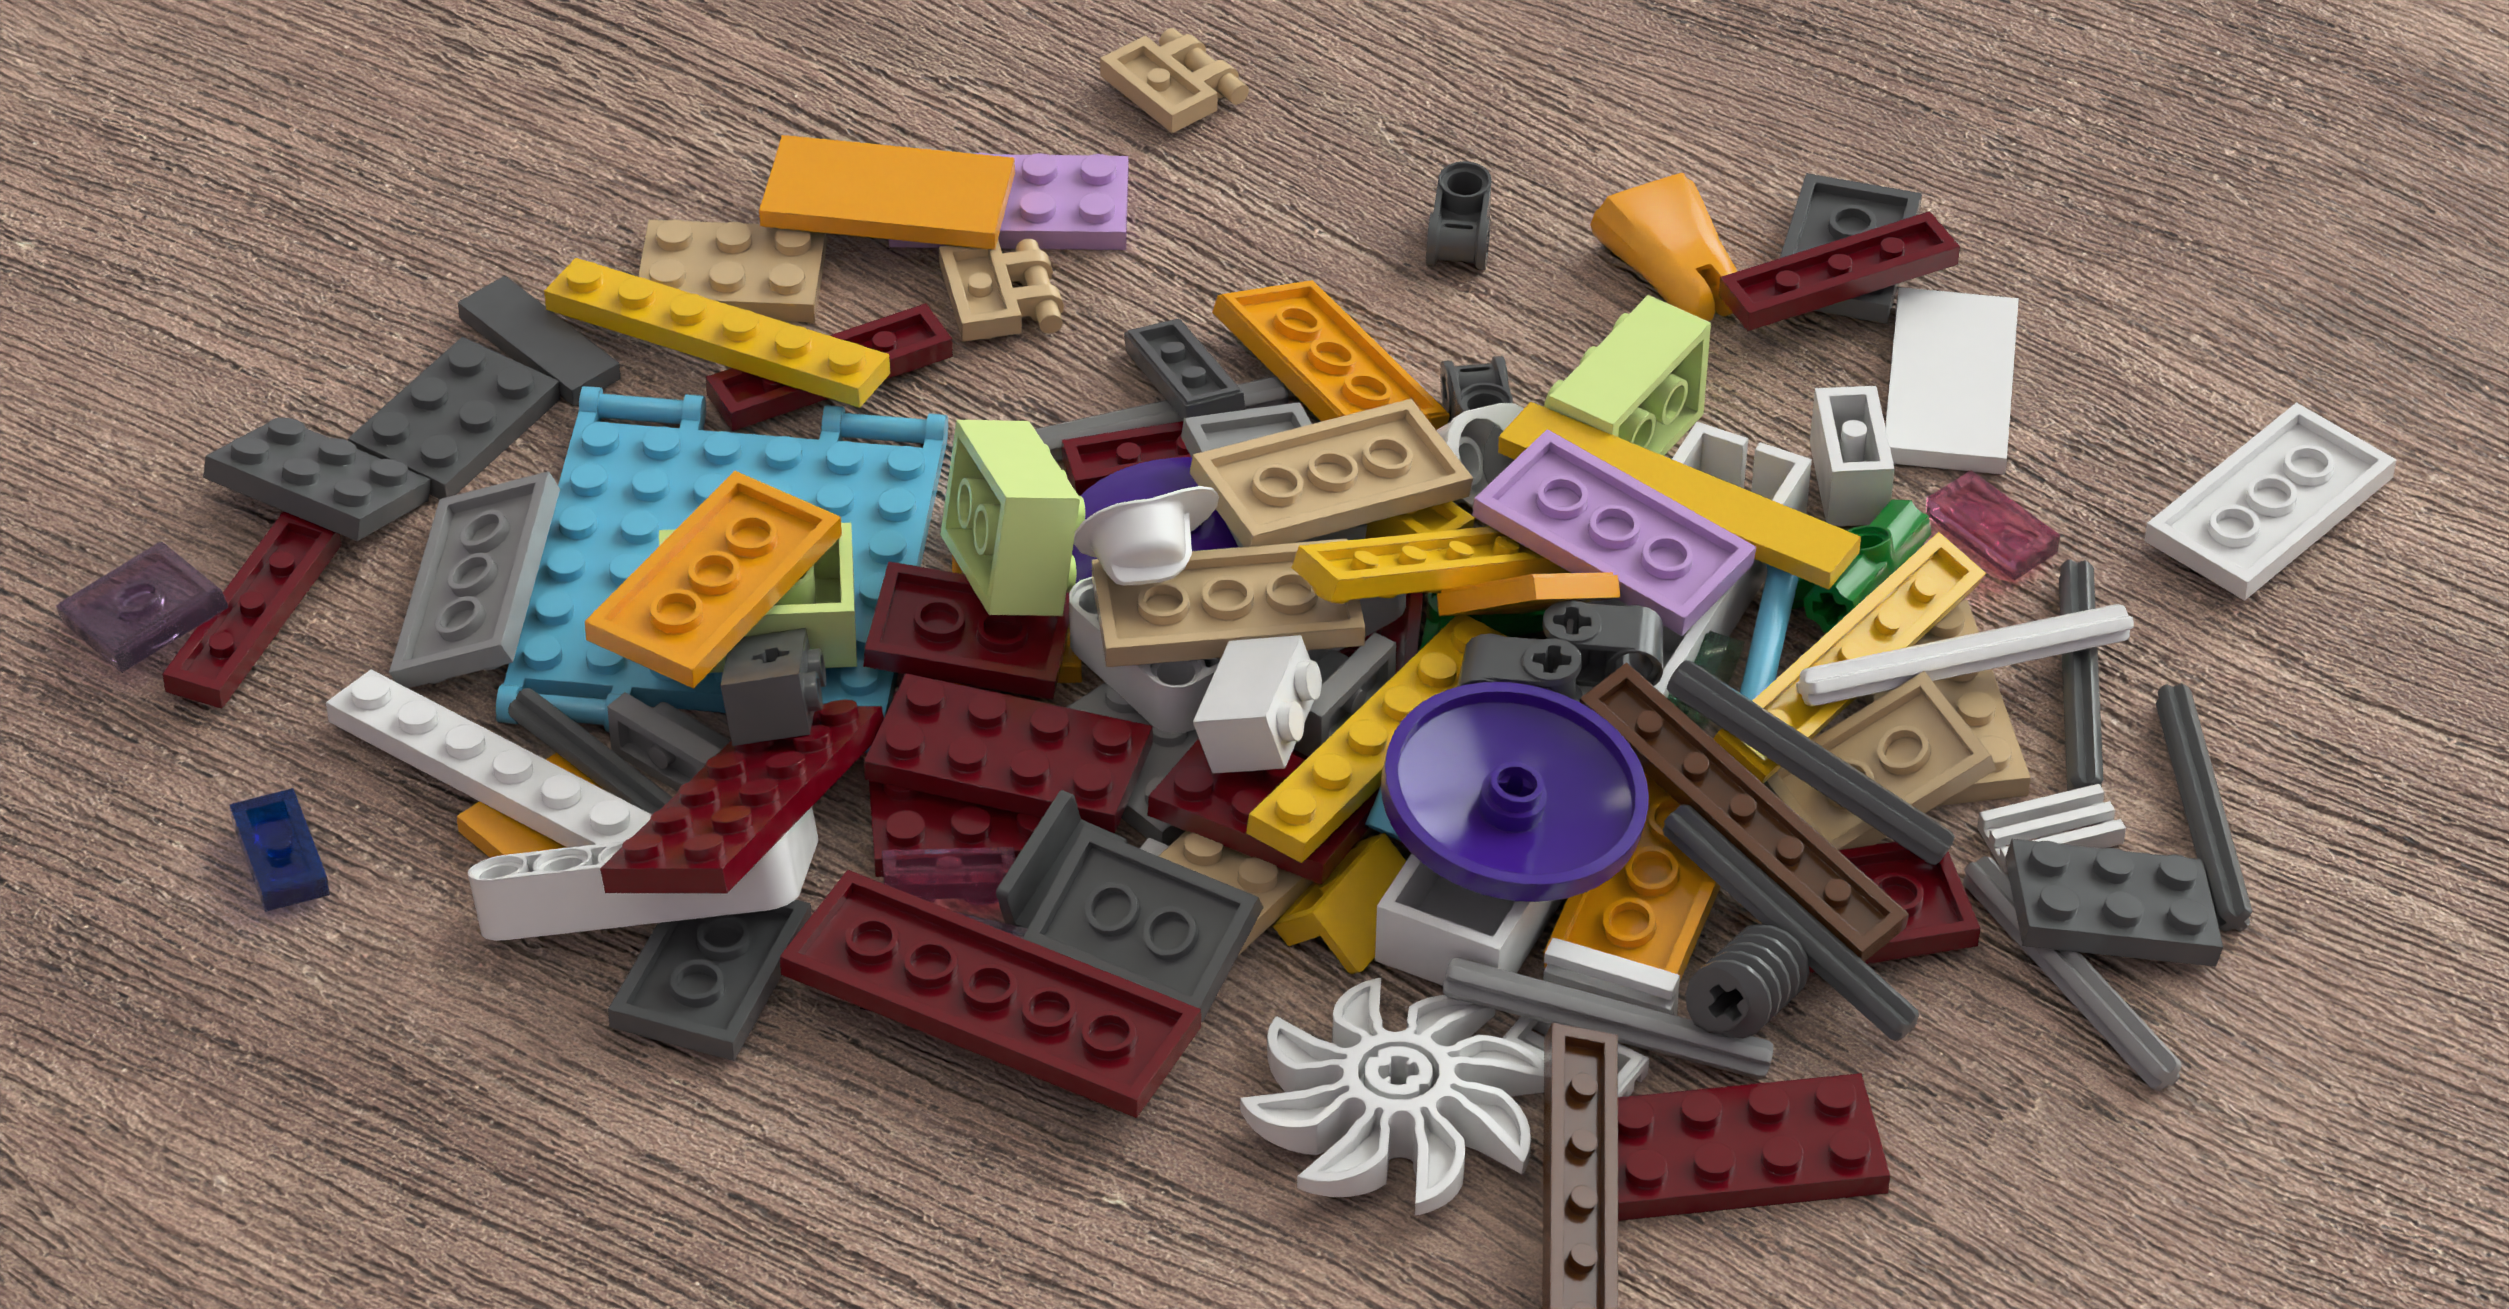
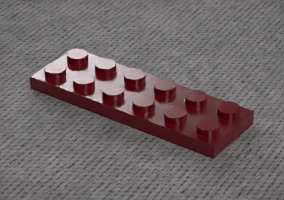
[600,699,884,894]
[780,870,1201,1118]

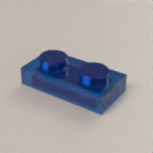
[229,788,330,912]

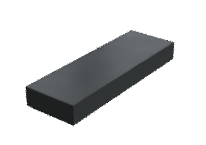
[458,276,621,406]
[1124,318,1245,421]

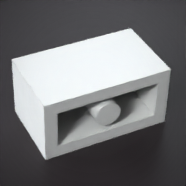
[1810,386,1895,526]
[1193,635,1322,774]

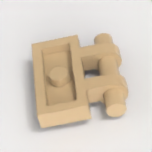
[1100,28,1249,133]
[939,239,1064,342]

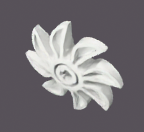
[1240,978,1544,1215]

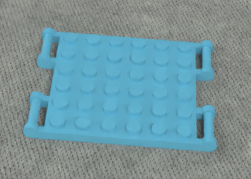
[496,386,948,753]

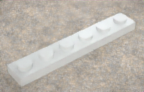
[326,669,652,848]

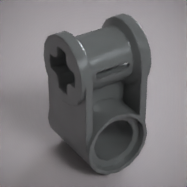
[1426,161,1492,270]
[1440,356,1513,422]
[1542,600,1663,687]
[1457,634,1583,702]

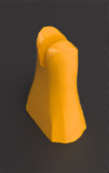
[1590,172,1738,322]

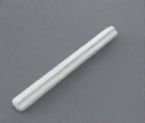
[1796,604,2134,707]

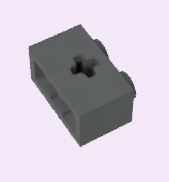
[720,628,826,746]

